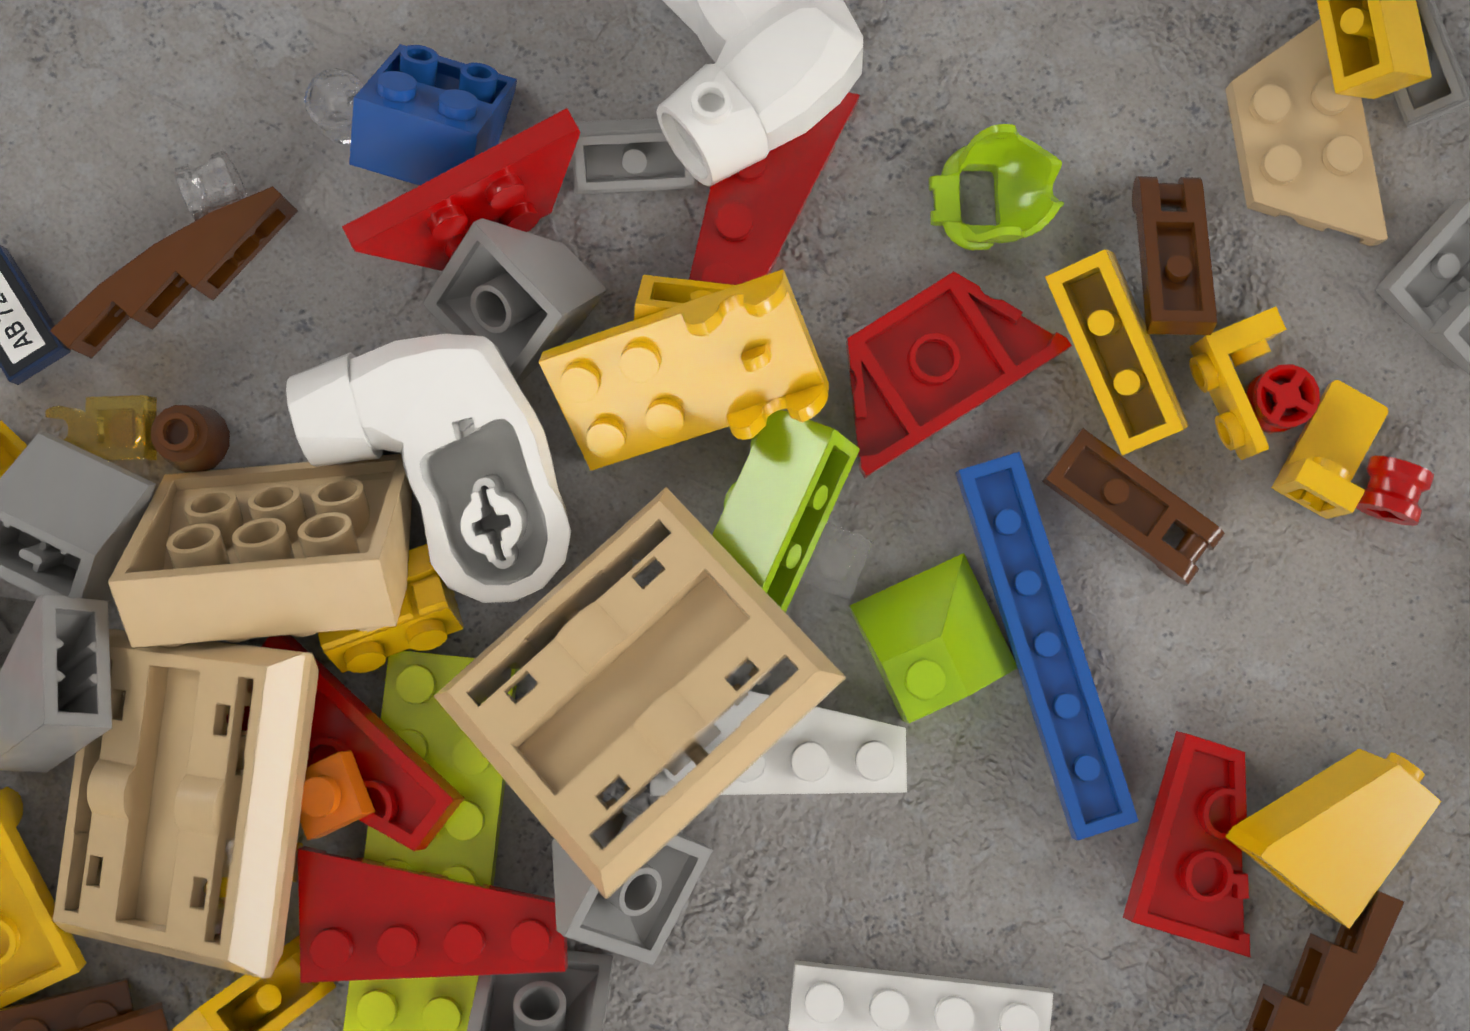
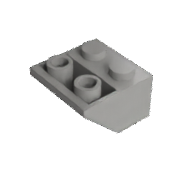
[0,432,156,601]

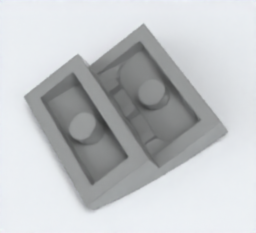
[1374,198,1470,374]

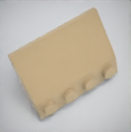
[108,454,413,648]

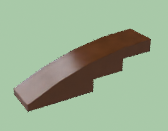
[50,186,298,359]
[1246,891,1404,1031]

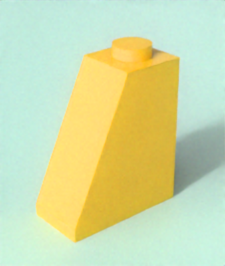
[1226,748,1442,929]

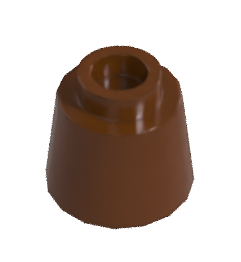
[151,405,230,473]

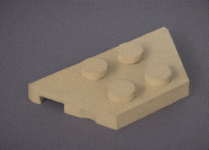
[1225,19,1388,246]

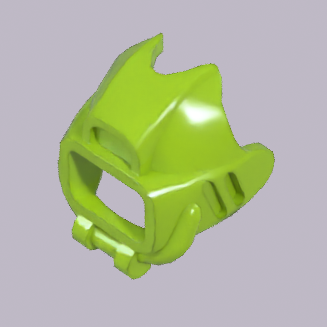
[928,124,1064,251]

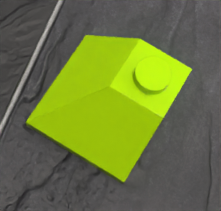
[849,553,1017,723]

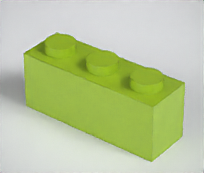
[712,410,860,613]

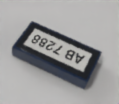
[0,245,71,385]

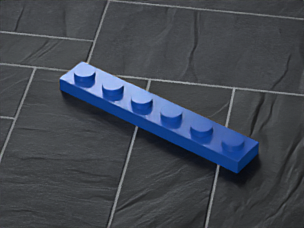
[955,452,1139,841]

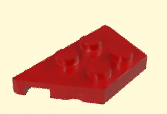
[342,108,581,271]
[846,271,1072,478]

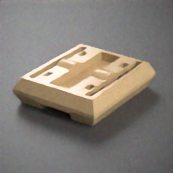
[434,487,846,899]
[53,629,319,978]

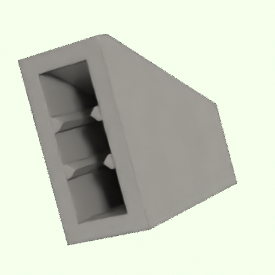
[0,594,112,773]

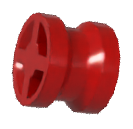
[1244,364,1320,434]
[1356,455,1434,526]

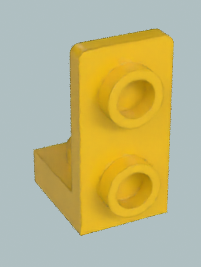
[1189,306,1287,460]
[1271,380,1388,519]

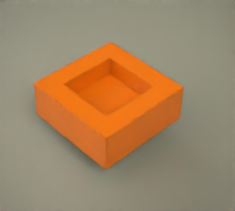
[300,751,375,840]

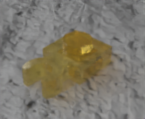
[45,395,157,462]

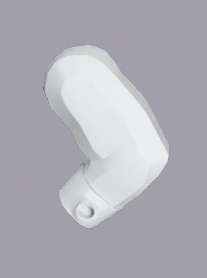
[656,0,863,186]
[286,334,571,603]

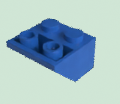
[349,44,517,185]

